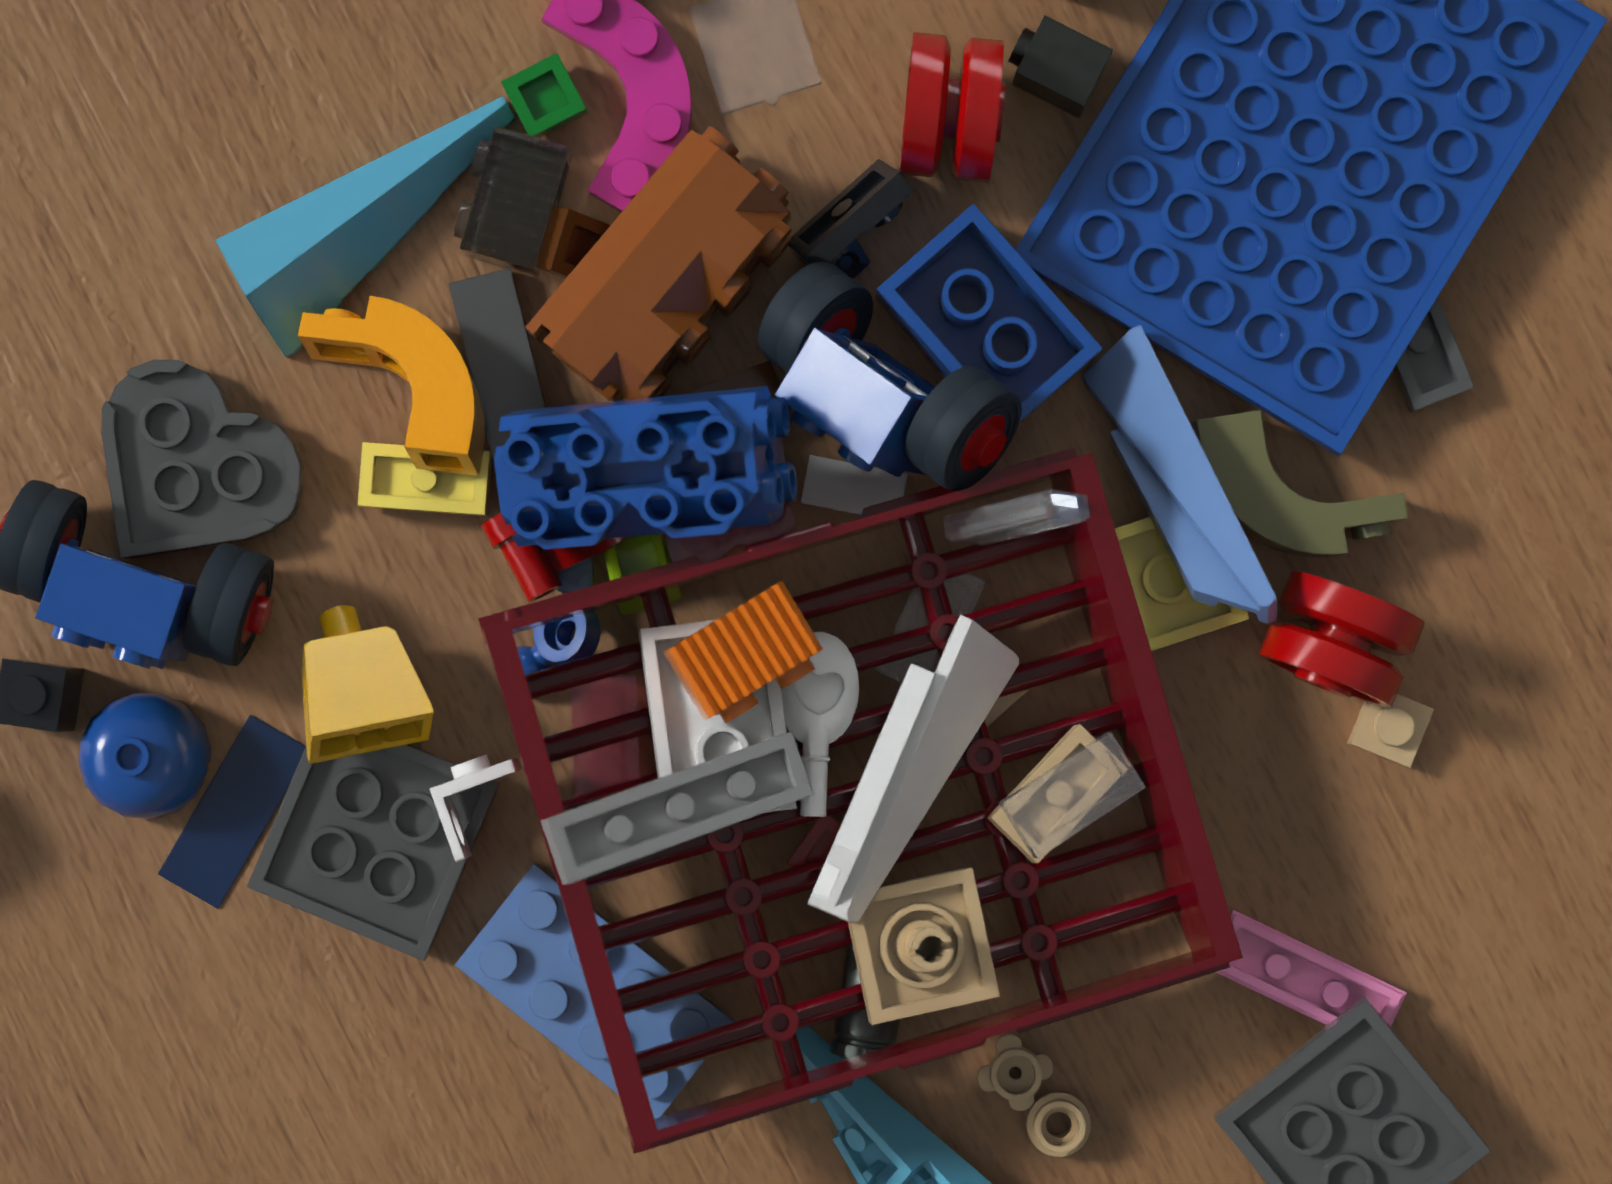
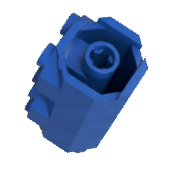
[494,386,797,550]

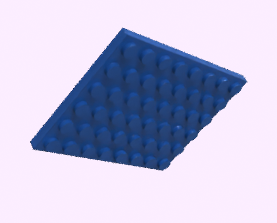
[1015,0,1607,456]

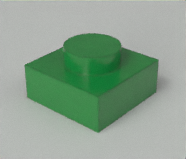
[501,53,588,142]

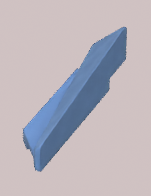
[1083,325,1278,624]

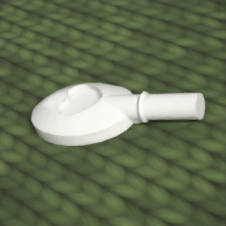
[781,632,859,817]

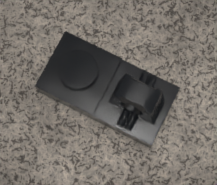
[788,159,914,278]

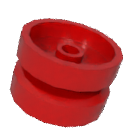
[900,32,1006,183]
[1258,571,1425,707]

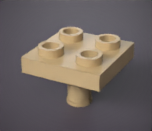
[848,867,1000,1025]

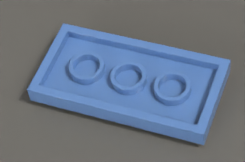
[455,863,735,1119]

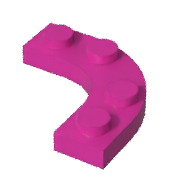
[541,0,692,213]

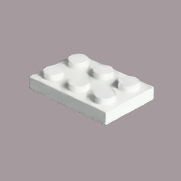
[638,619,797,813]

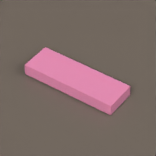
[1216,908,1407,1027]

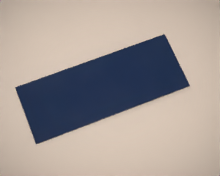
[158,715,305,909]

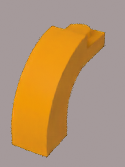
[298,296,485,476]

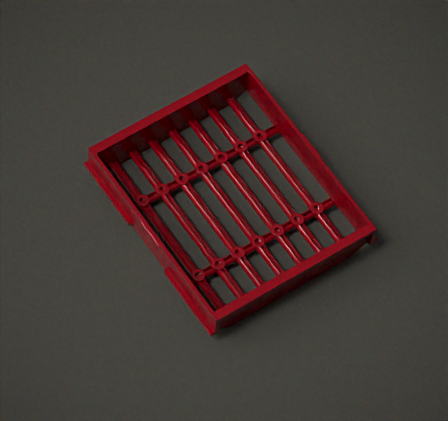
[478,447,1243,1154]

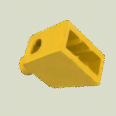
[301,605,434,764]

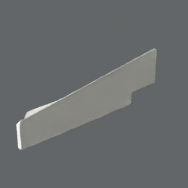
[807,615,1019,923]

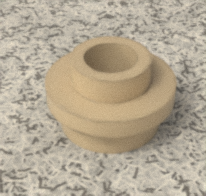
[1026,1092,1091,1157]

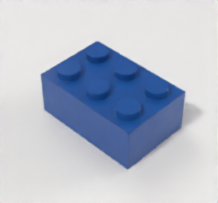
[875,203,1103,424]

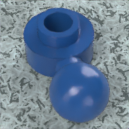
[517,611,601,675]

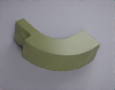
[1191,410,1408,557]

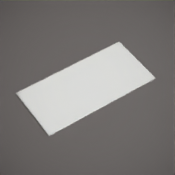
[801,455,908,515]

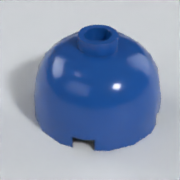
[78,692,212,819]

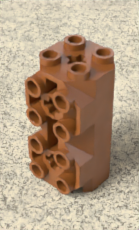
[525,126,793,401]

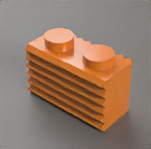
[663,581,823,724]

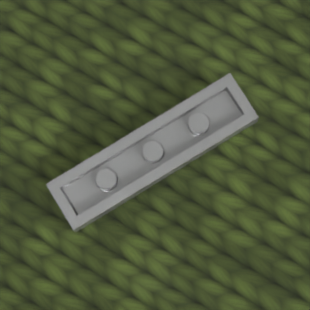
[540,732,814,885]

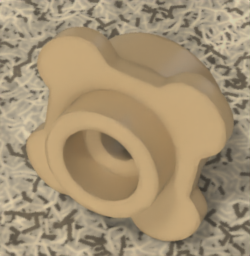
[977,1034,1053,1111]

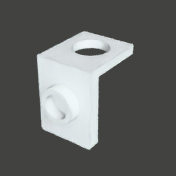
[429,755,522,862]

